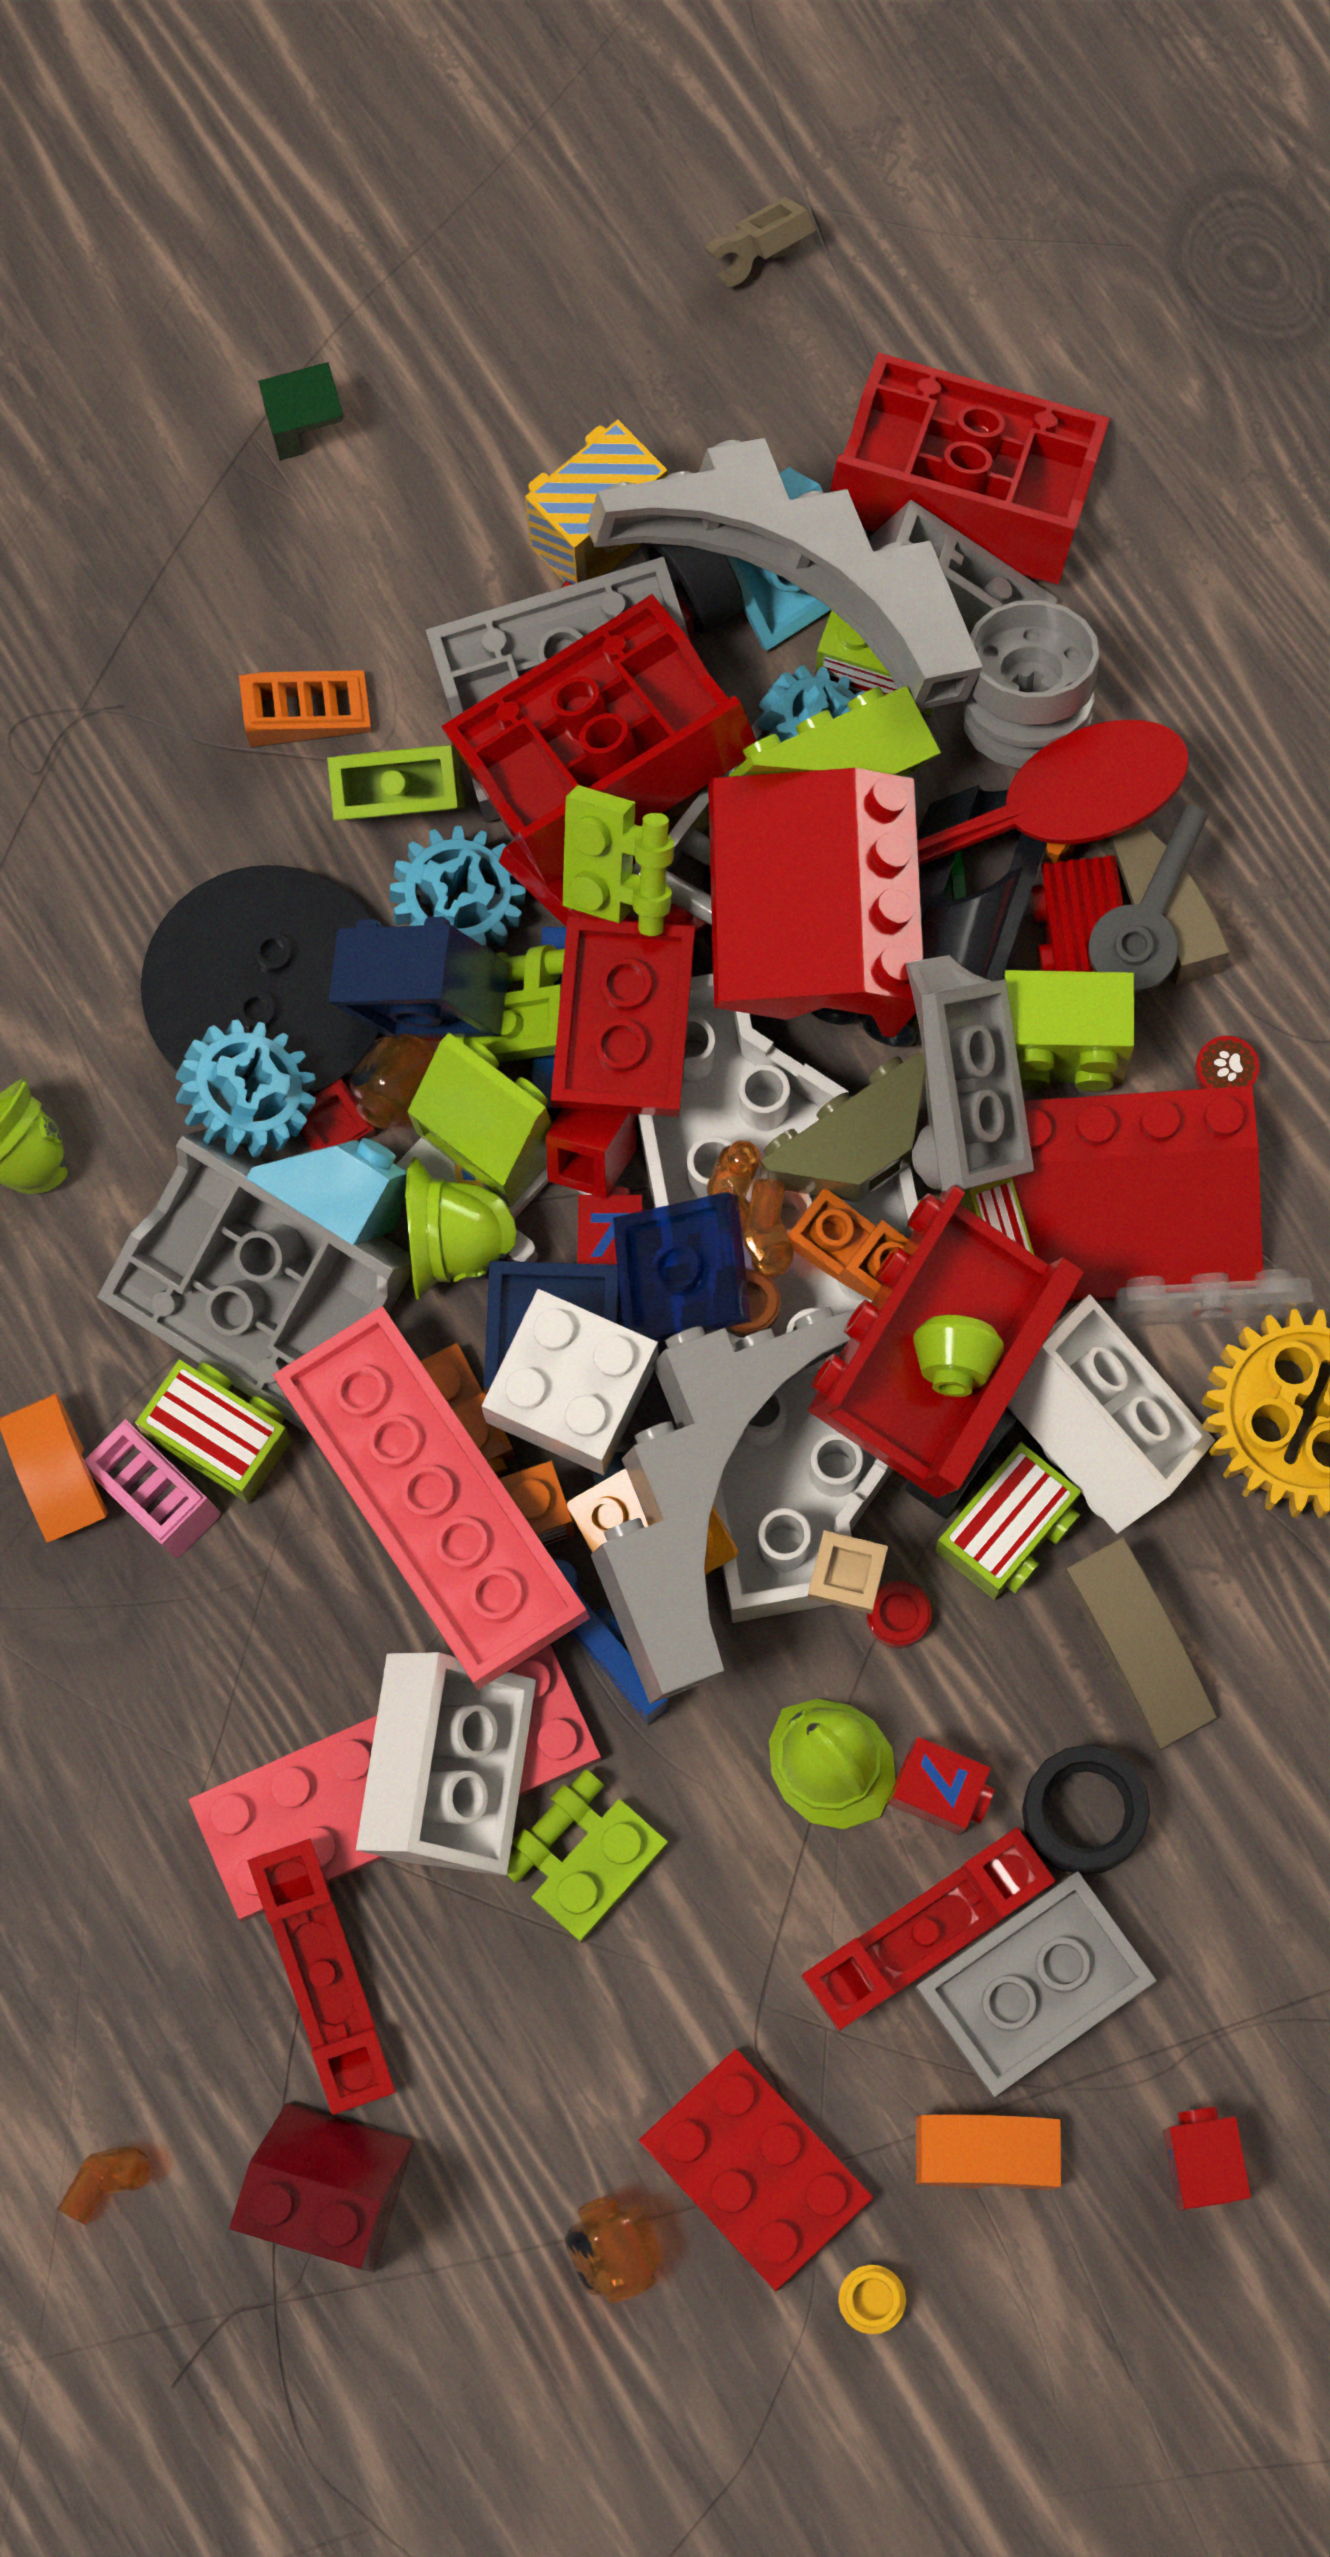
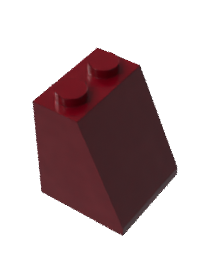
[229,2103,414,2273]

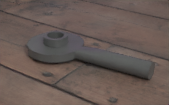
[1088,804,1209,993]

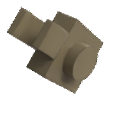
[705,196,816,287]

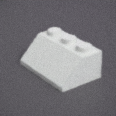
[1005,1294,1215,1534]
[356,1652,536,1875]

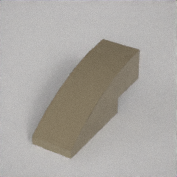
[1100,822,1230,985]
[1063,1537,1217,1751]

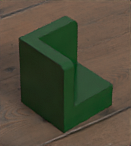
[258,362,344,461]

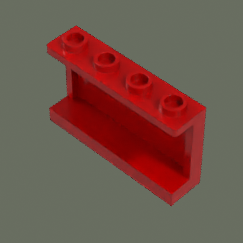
[807,1184,1084,1499]

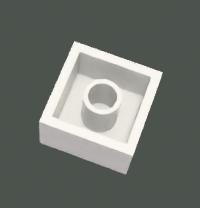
[481,1289,659,1476]

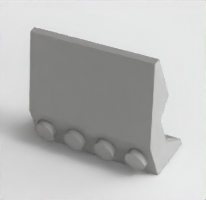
[426,557,690,823]
[97,1129,412,1432]

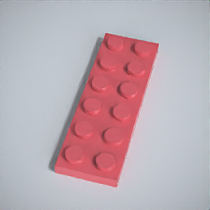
[273,1306,590,1691]
[188,1644,602,1922]

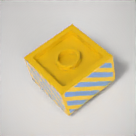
[525,420,668,584]

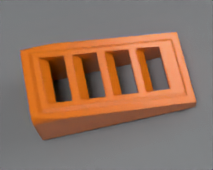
[239,670,372,747]

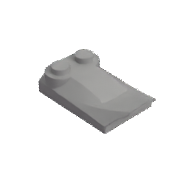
[905,955,1034,1191]

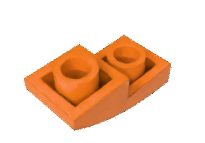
[783,1189,908,1300]
[0,1392,108,1543]
[916,2115,1061,2190]

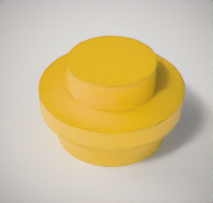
[838,2265,906,2334]

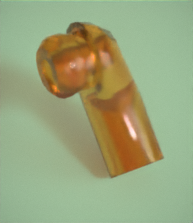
[706,1140,761,1241]
[743,1179,794,1278]
[57,2146,152,2225]

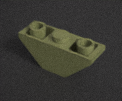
[760,1051,926,1202]

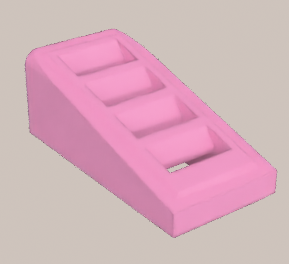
[84,1419,221,1558]

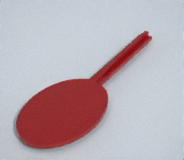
[917,719,1189,867]

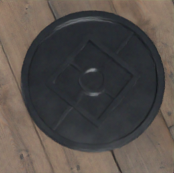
[141,865,382,1102]

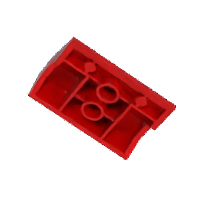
[830,352,1110,585]
[441,594,757,885]
[708,768,923,1038]
[1012,1086,1264,1303]

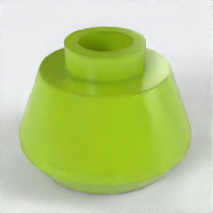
[913,1315,1004,1397]

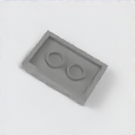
[915,1871,1157,2098]

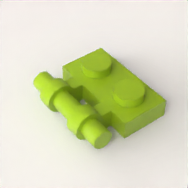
[562,785,674,936]
[456,944,565,1063]
[506,1769,668,1943]

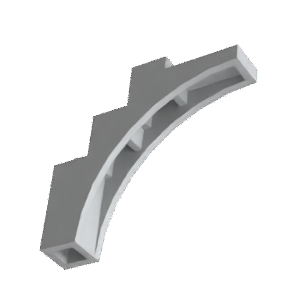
[587,438,983,710]
[591,1307,855,1704]

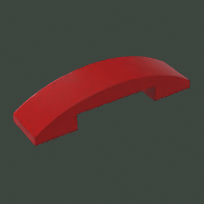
[800,1827,1056,2032]
[247,1838,396,2115]

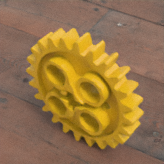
[1202,1309,1330,1518]

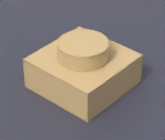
[808,1530,888,1614]

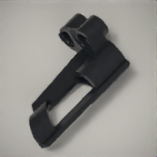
[810,785,1046,1047]

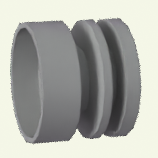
[963,600,1099,769]

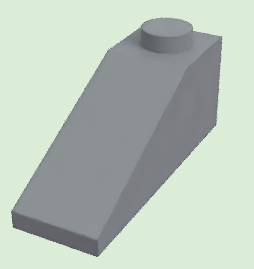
[869,499,1058,630]

